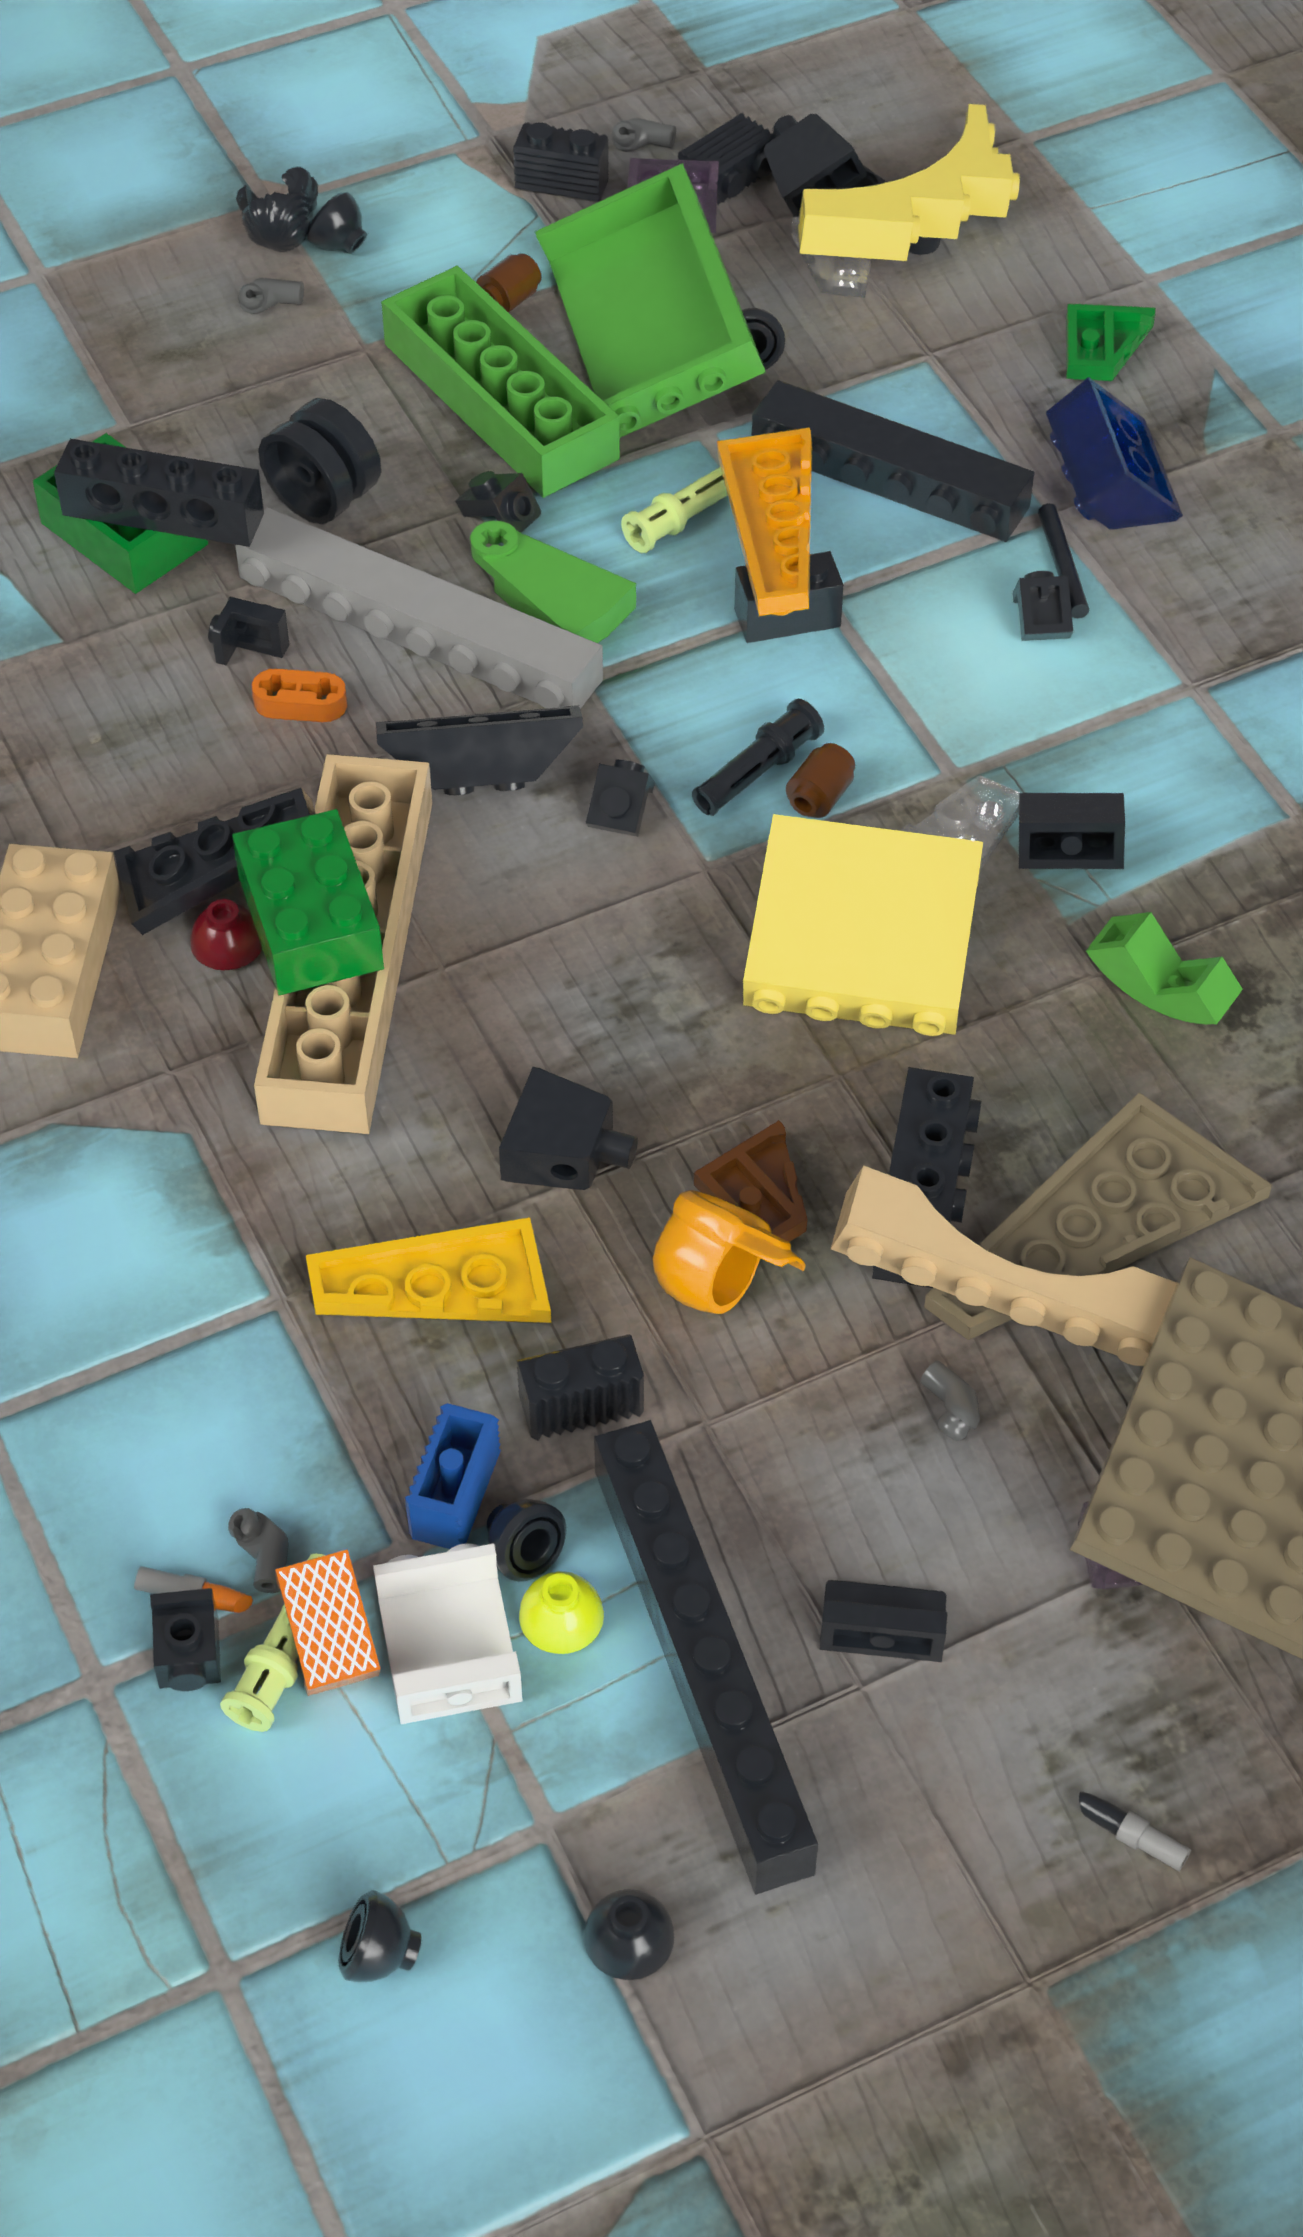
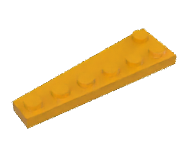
[717,428,812,616]

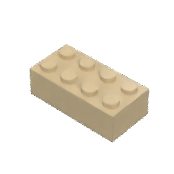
[0,844,121,1058]

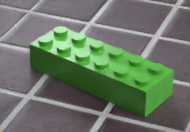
[381,265,620,498]

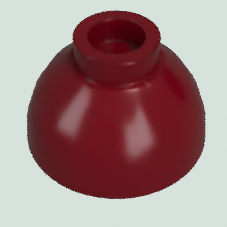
[190,899,263,970]

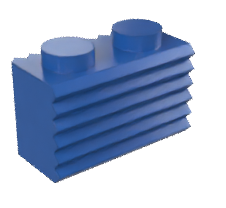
[405,1403,501,1549]

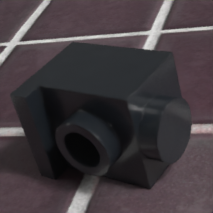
[150,1588,221,1691]

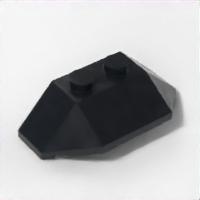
[376,705,583,795]

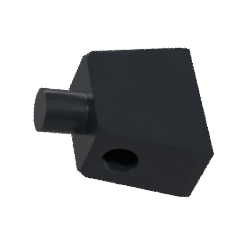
[764,114,868,223]
[499,1067,638,1190]

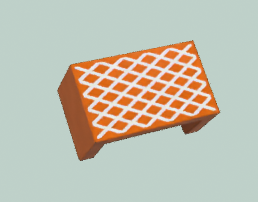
[275,1549,381,1696]

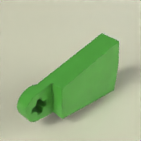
[470,521,636,643]

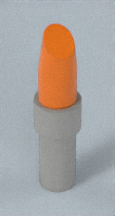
[134,1566,253,1613]

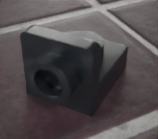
[1012,571,1073,641]

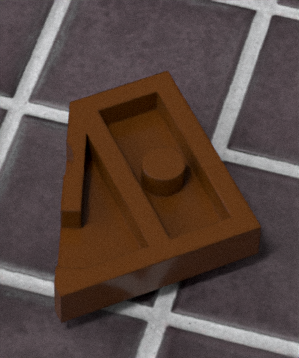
[694,1120,807,1242]

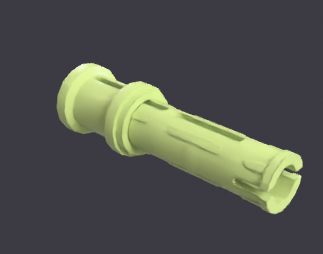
[621,467,728,553]
[220,1553,325,1732]

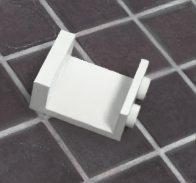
[373,1543,522,1724]

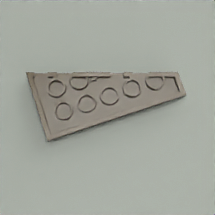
[924,1092,1272,1340]

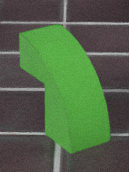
[1086,912,1243,1025]

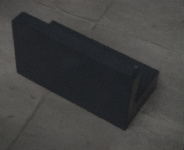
[820,1580,948,1662]

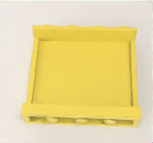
[743,814,983,1036]

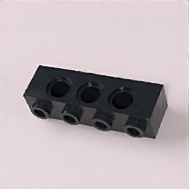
[54,438,264,547]

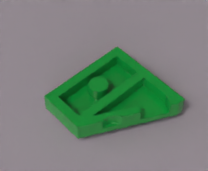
[1066,303,1156,381]

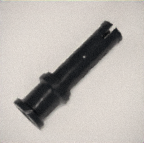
[692,698,824,816]

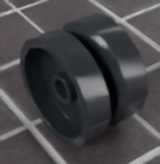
[258,398,382,524]

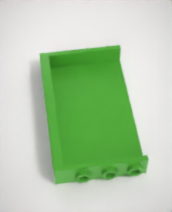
[535,163,766,438]

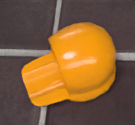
[653,1190,806,1314]

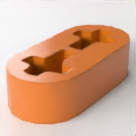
[252,669,347,722]

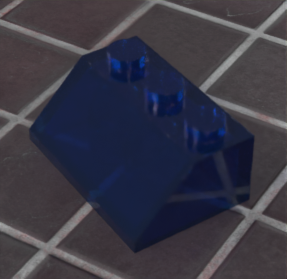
[1046,377,1183,530]

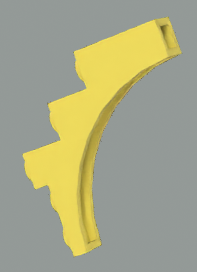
[798,104,1020,261]

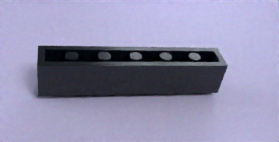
[752,380,1034,542]

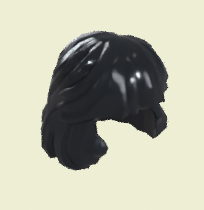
[236,166,318,252]

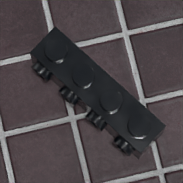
[872,1067,982,1288]

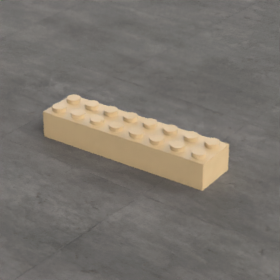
[254,754,432,1134]

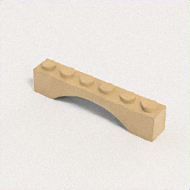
[831,1165,1177,1366]

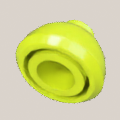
[519,1571,604,1654]

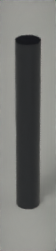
[1038,503,1089,619]

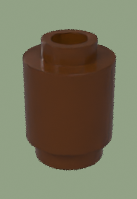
[476,253,542,313]
[785,743,856,818]

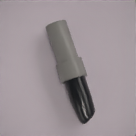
[1079,1792,1191,1872]

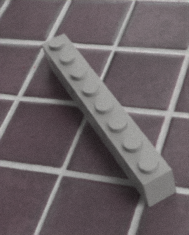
[235,507,603,709]

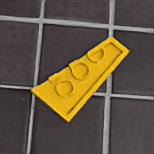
[306,1217,551,1323]

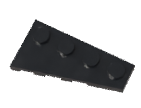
[114,787,316,935]

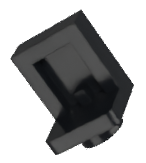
[455,471,541,533]
[208,597,290,665]
[586,759,655,837]

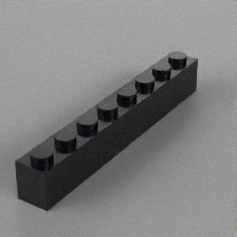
[594,1420,818,1895]

